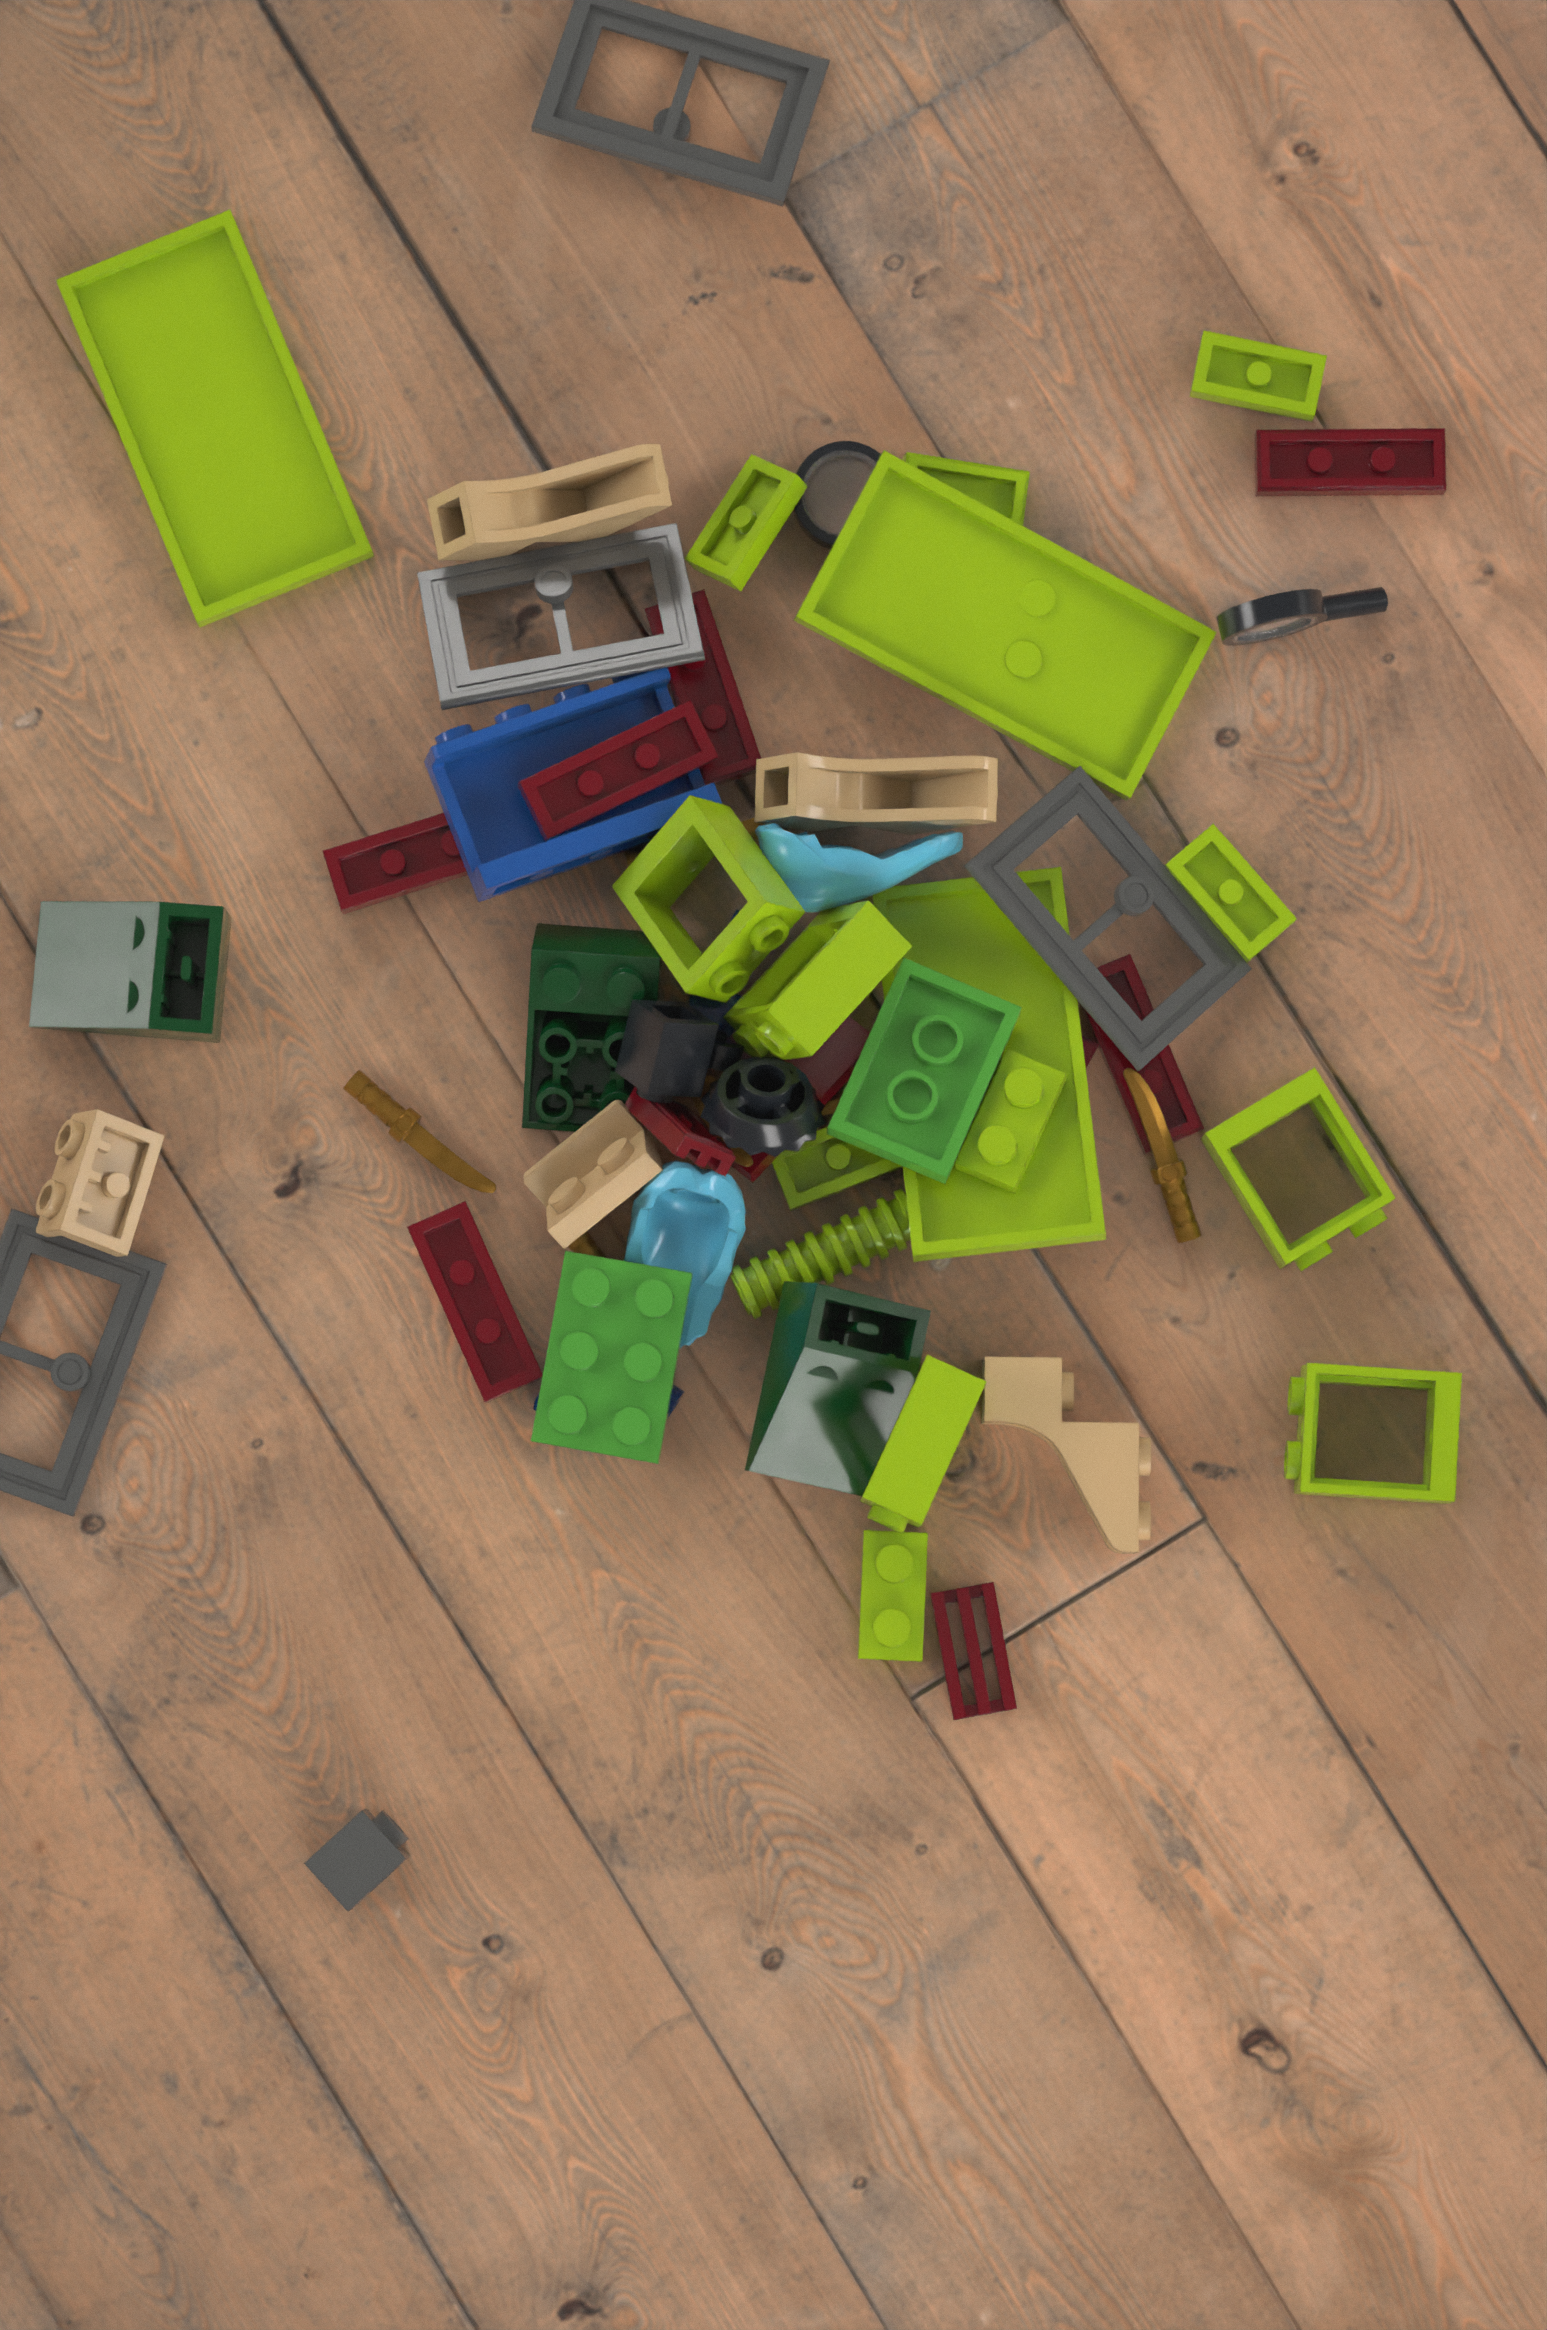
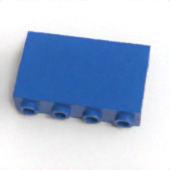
[424,667,722,902]

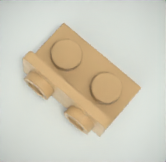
[523,1100,663,1249]
[36,1109,164,1257]

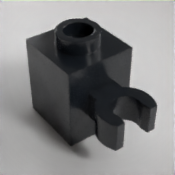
[615,999,744,1103]

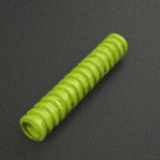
[730,1189,911,1319]

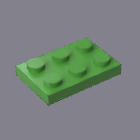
[827,958,1022,1184]
[531,1251,693,1464]

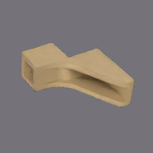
[427,444,672,561]
[754,752,998,835]
[982,1357,1151,1554]

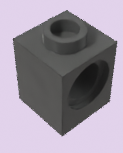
[304,1809,410,1911]

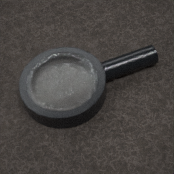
[793,441,881,549]
[1216,587,1388,646]

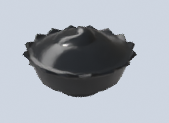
[700,1057,825,1157]

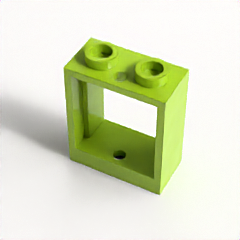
[612,795,805,1003]
[723,900,912,1060]
[1200,1067,1396,1271]
[860,1355,987,1533]
[1284,1363,1462,1504]

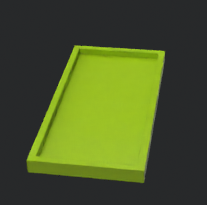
[56,209,374,627]
[794,450,1217,801]
[873,867,1106,1262]

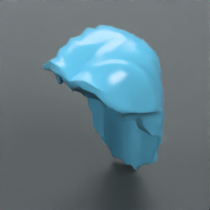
[755,823,963,913]
[624,1160,746,1348]

